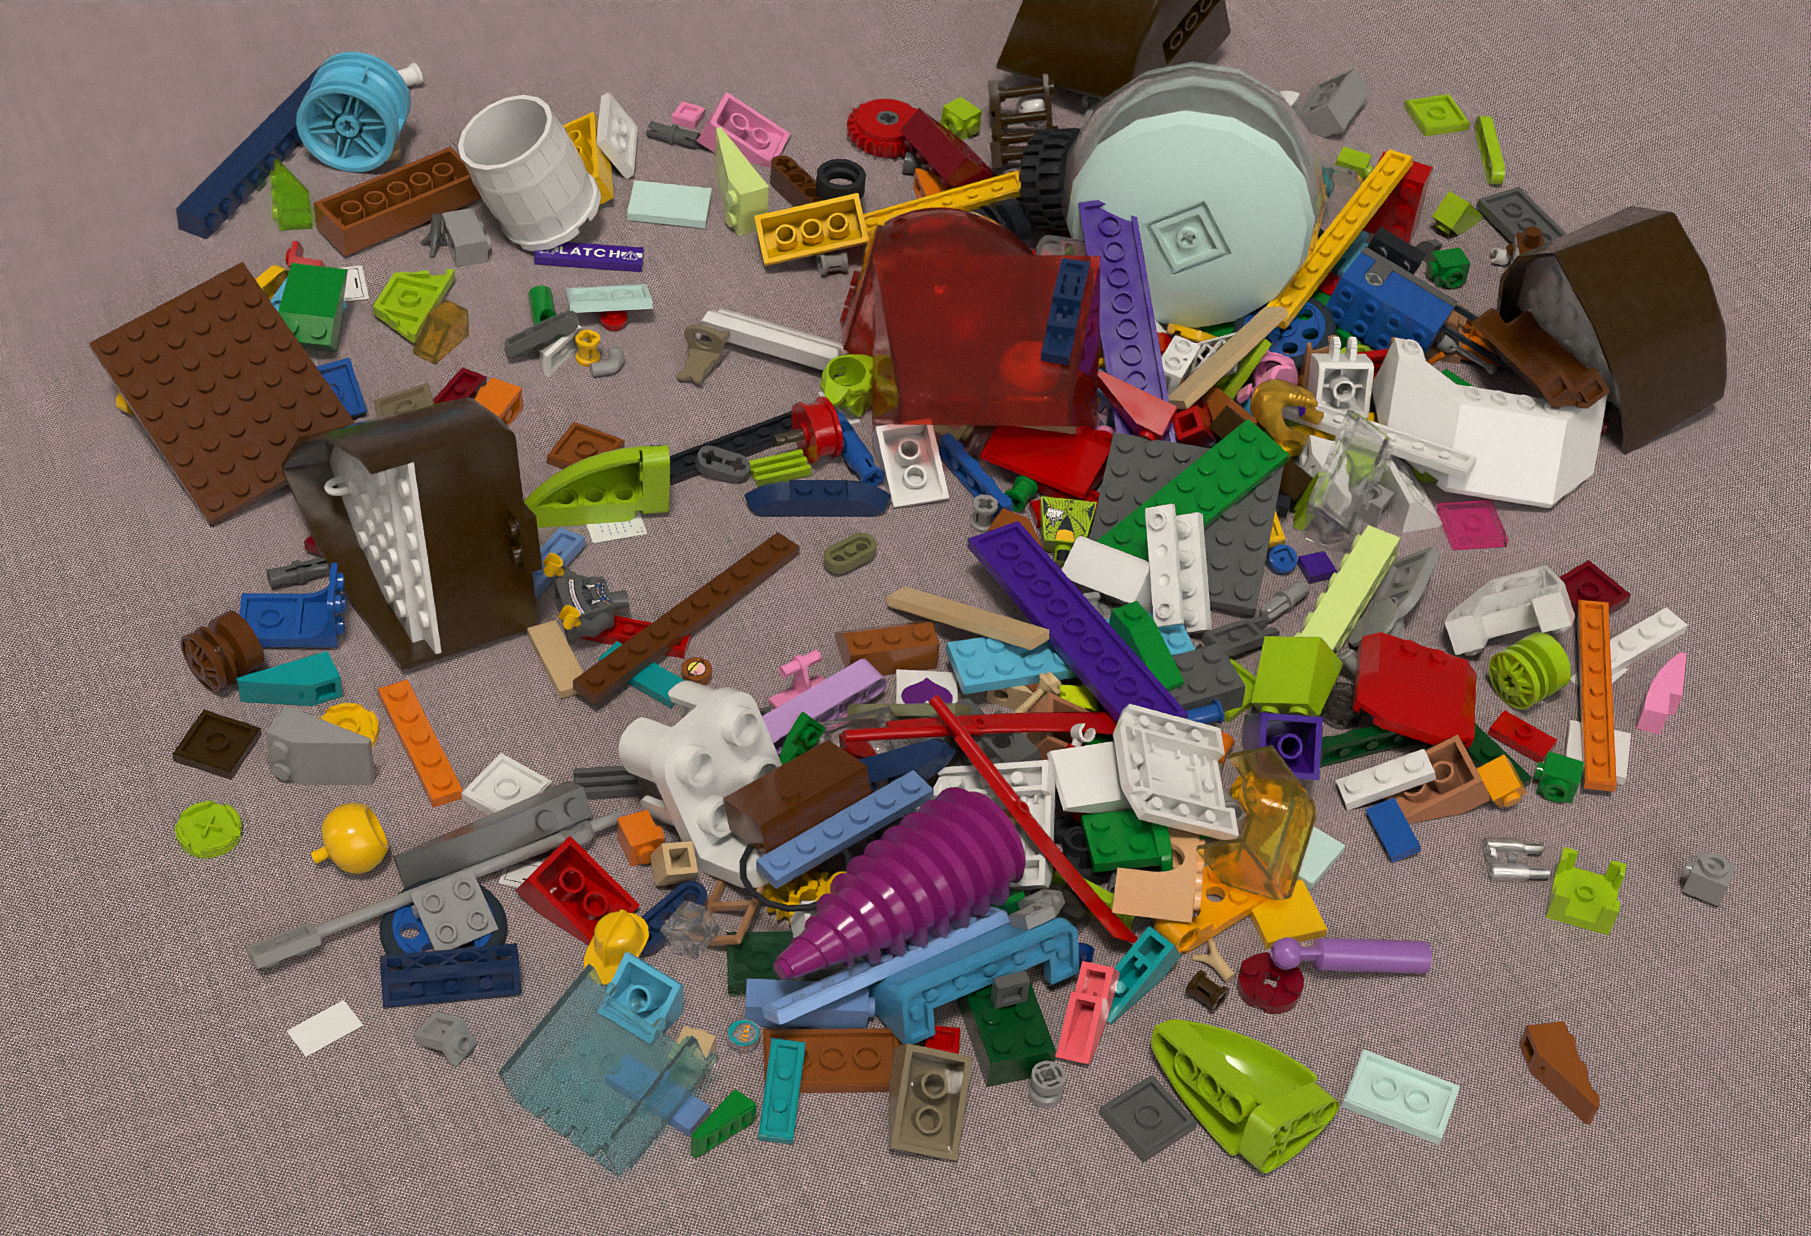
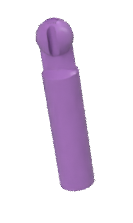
[1270,937,1432,974]

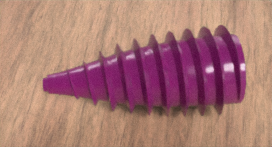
[773,787,1026,980]

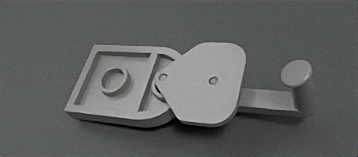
[1338,546,1440,677]

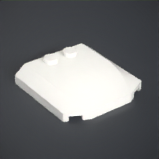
[1113,704,1239,842]
[931,760,1055,890]

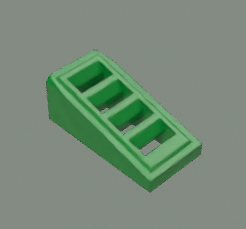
[690,1089,756,1159]

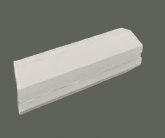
[700,309,852,375]

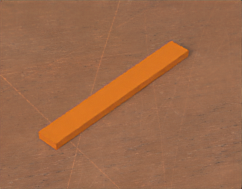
[1577,600,1617,792]

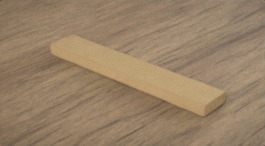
[1168,307,1288,409]
[887,586,1049,650]

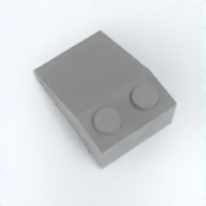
[265,706,375,785]

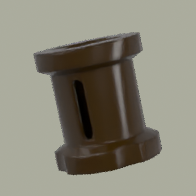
[1185,969,1230,1013]

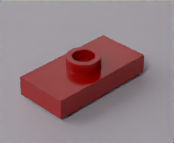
[1488,710,1557,763]

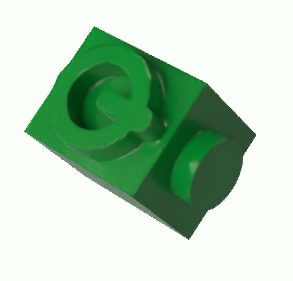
[1426,247,1471,288]
[1533,751,1585,804]

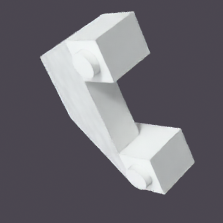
[1445,565,1575,656]

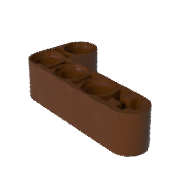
[770,155,824,207]

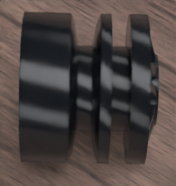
[964,196,1031,263]

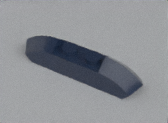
[744,480,892,517]
[859,738,957,790]

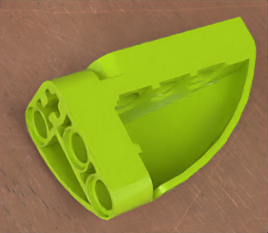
[524,444,670,528]
[1151,1019,1340,1174]

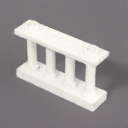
[1145,504,1212,634]

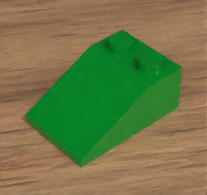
[278,263,348,352]

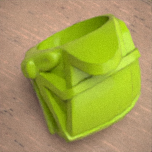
[820,354,879,417]

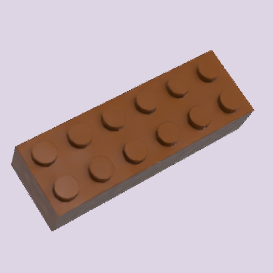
[314,146,481,256]

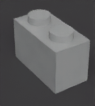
[442,208,491,267]

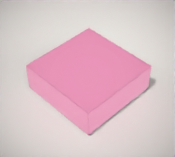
[672,101,705,129]

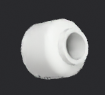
[1016,94,1053,126]

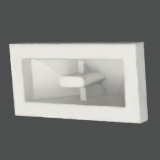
[538,325,581,377]

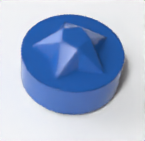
[1267,544,1297,575]

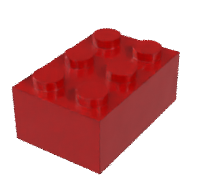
[1363,151,1433,243]

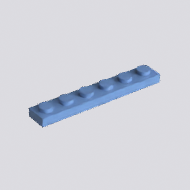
[756,770,934,889]

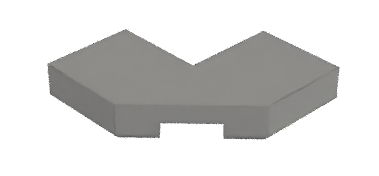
[1008,889,1065,930]

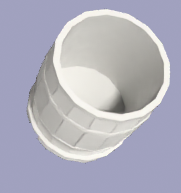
[458,95,601,251]

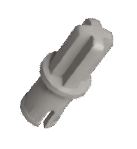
[1259,580,1309,621]

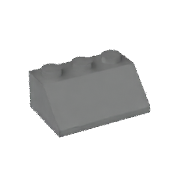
[1296,68,1370,138]

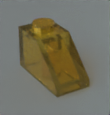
[413,299,469,365]

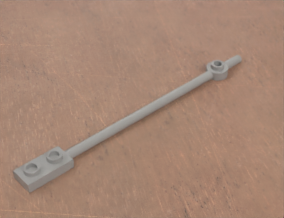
[245,810,623,969]

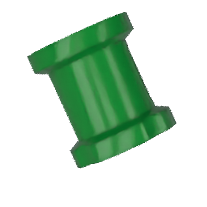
[1004,475,1038,512]

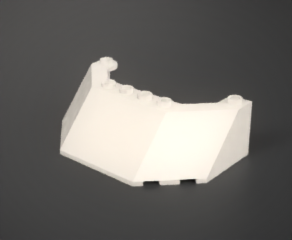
[1372,338,1607,508]

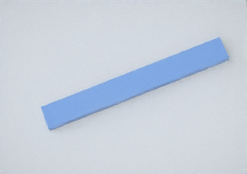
[762,906,1009,1025]

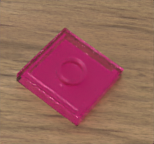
[1436,500,1509,550]

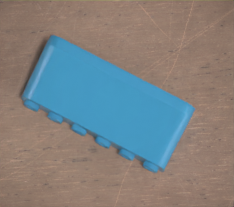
[869,916,1080,1045]

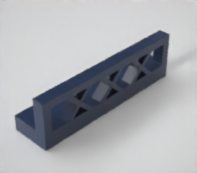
[380,943,521,1007]

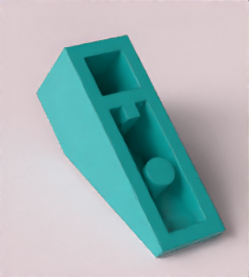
[1107,926,1181,1024]

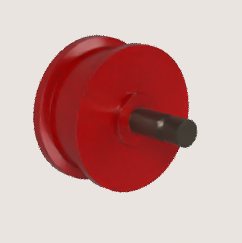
[773,396,843,464]

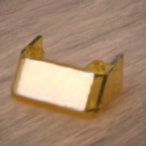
[1196,745,1316,901]

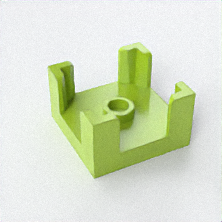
[1546,847,1627,935]

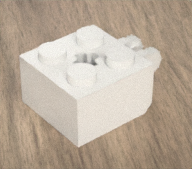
[1307,337,1374,418]

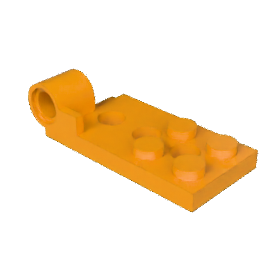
[1151,844,1286,954]

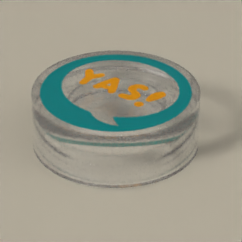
[726,1019,761,1054]

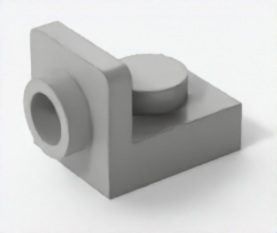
[414,1011,476,1066]

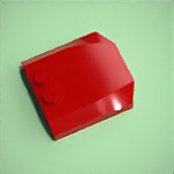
[1353,632,1477,747]

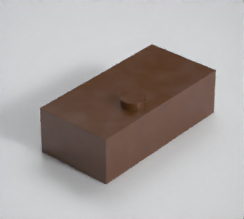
[723,740,872,855]

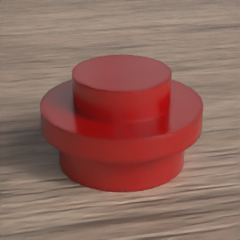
[600,310,627,331]

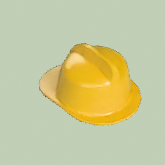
[584,909,649,985]

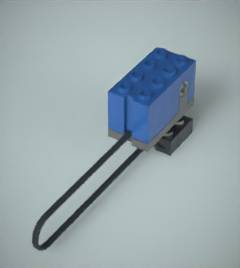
[1326,227,1612,417]

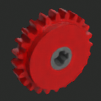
[846,99,917,158]

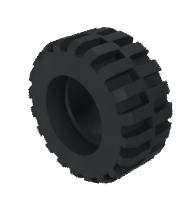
[1019,128,1083,230]

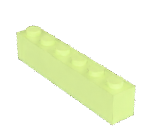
[1294,525,1400,655]

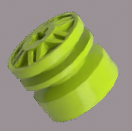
[1489,632,1571,710]

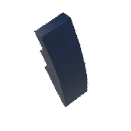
[1040,258,1090,365]

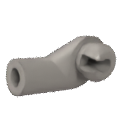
[590,346,625,377]

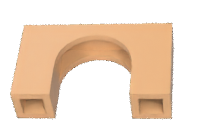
[1112,826,1206,923]

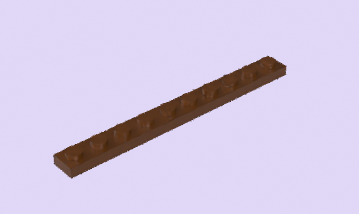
[573,532,800,705]

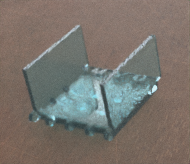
[498,964,718,1176]

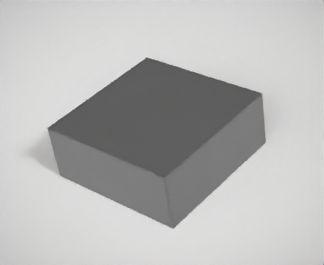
[990,970,1030,1009]

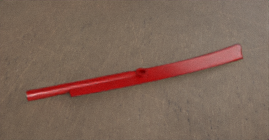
[929,695,1139,943]
[842,712,1117,742]

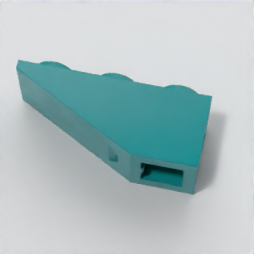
[237,651,342,706]

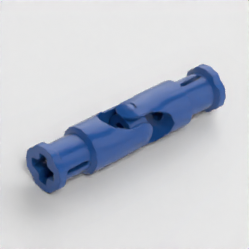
[834,407,885,487]

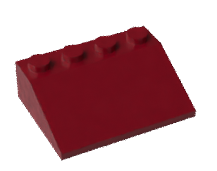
[900,107,997,189]

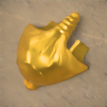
[1250,379,1324,446]

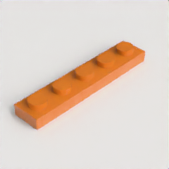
[378,679,463,808]

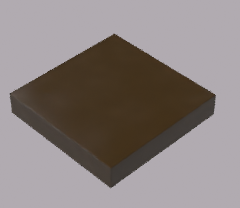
[172,709,262,780]

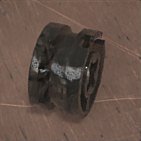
[1320,682,1363,730]

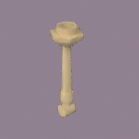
[1013,671,1062,713]

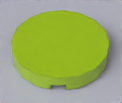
[175,801,243,858]

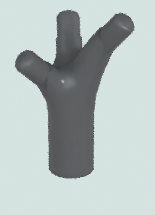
[421,213,447,258]

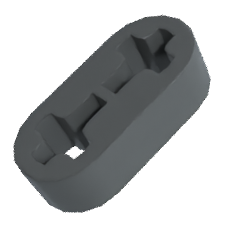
[695,445,750,483]

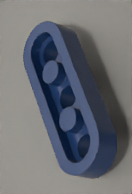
[641,881,707,955]

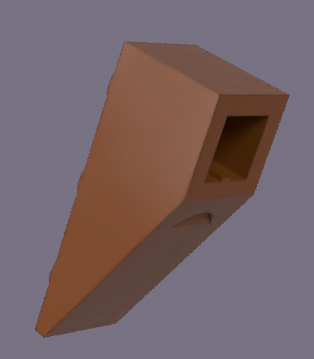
[1519,1021,1600,1125]

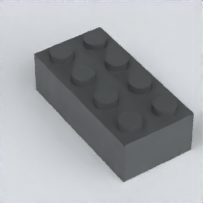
[1169,643,1246,712]

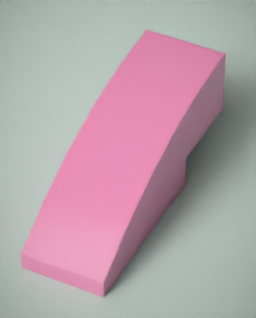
[1636,652,1687,734]

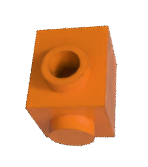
[617,809,665,867]

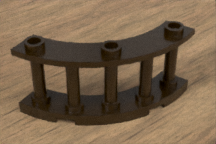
[988,74,1058,170]

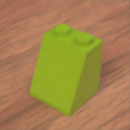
[1251,636,1343,717]

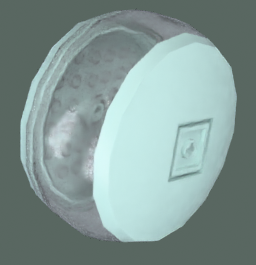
[1061,62,1328,328]

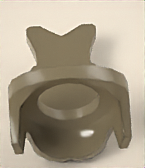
[676,324,730,384]

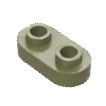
[824,533,877,574]

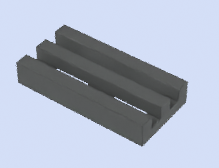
[573,765,640,799]

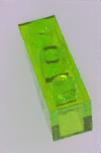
[270,159,312,231]

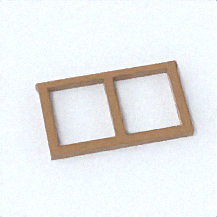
[689,878,767,947]

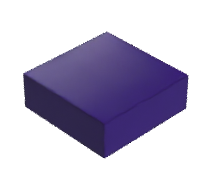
[1297,551,1337,583]

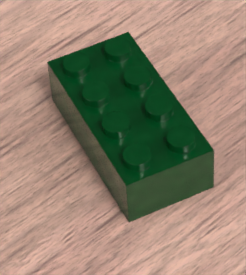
[956,969,1056,1087]

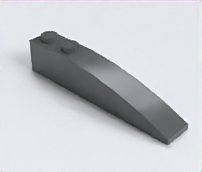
[393,781,593,888]

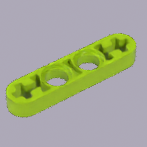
[1475,116,1505,185]

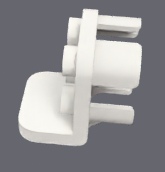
[619,680,782,888]

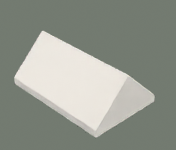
[1378,451,1443,533]
[1062,536,1152,613]

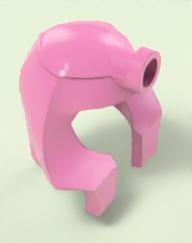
[1237,350,1298,421]

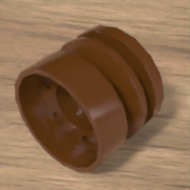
[181,610,265,693]

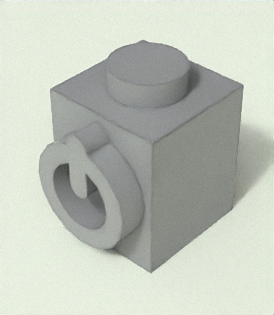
[1681,850,1736,906]

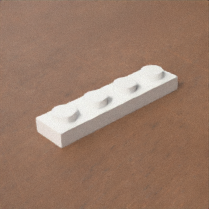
[1610,607,1688,675]

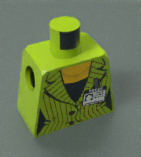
[1039,496,1097,567]

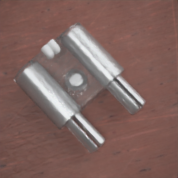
[1482,838,1550,882]

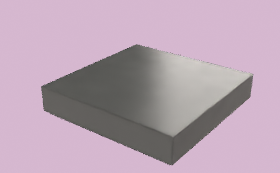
[1099,1075,1197,1163]

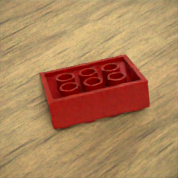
[980,420,1113,499]

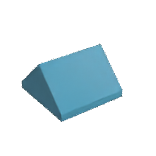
[597,952,684,1046]

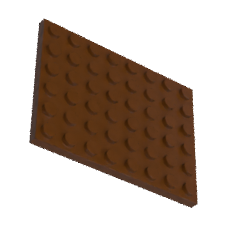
[89,262,355,527]

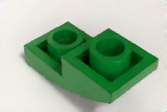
[779,711,827,765]

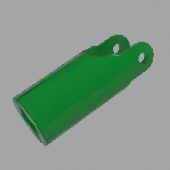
[528,285,557,337]

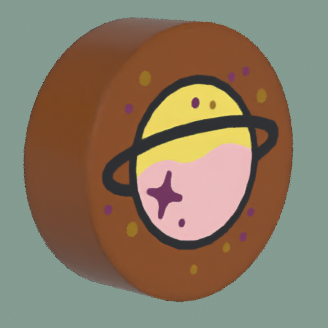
[681,657,712,685]

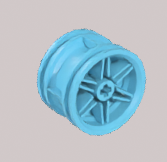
[296,52,411,172]

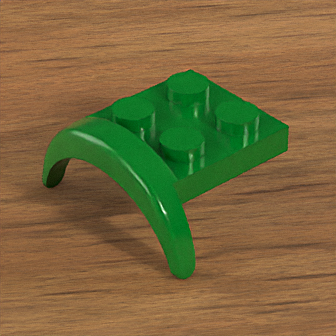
[1080,810,1173,872]

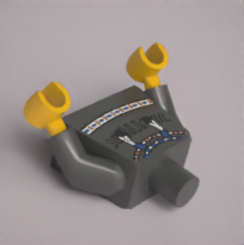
[543,553,629,640]

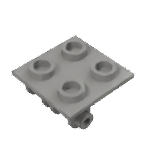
[410,868,498,951]

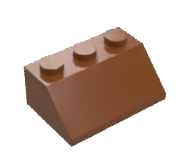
[835,621,940,676]

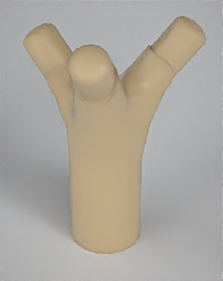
[1192,938,1236,983]

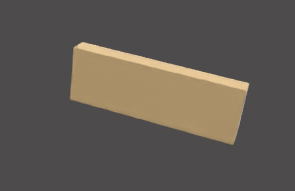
[527,620,583,699]

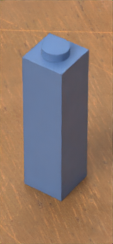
[744,979,875,1029]

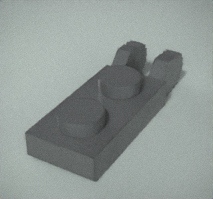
[504,310,578,358]
[1201,615,1280,657]

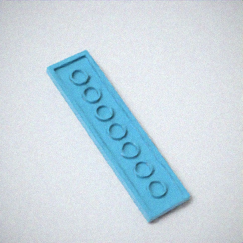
[946,612,1195,694]

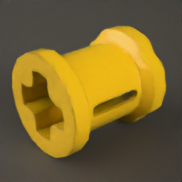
[575,329,600,367]

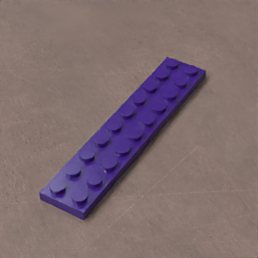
[1078,200,1176,443]
[967,521,1188,723]

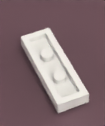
[1336,749,1436,811]

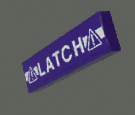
[534,242,644,272]

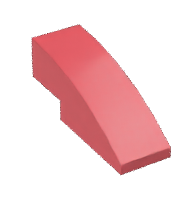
[1056,961,1120,1065]

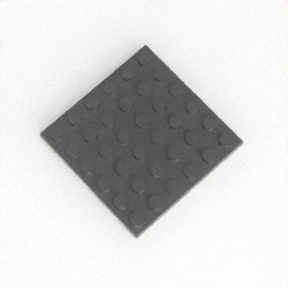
[1090,432,1284,615]

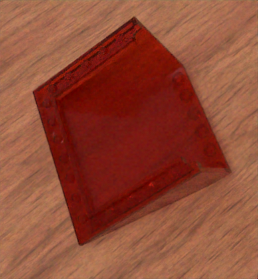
[872,254,1101,427]

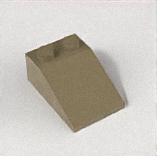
[889,1043,972,1161]

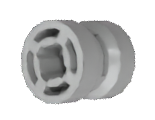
[1028,1061,1066,1109]

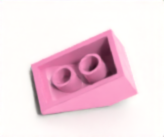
[697,92,790,168]

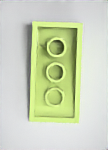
[715,127,769,236]

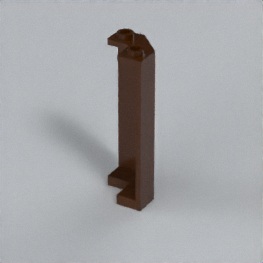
[1471,308,1611,409]

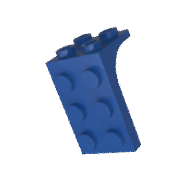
[239,563,347,647]

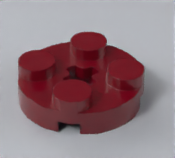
[1236,952,1304,1014]

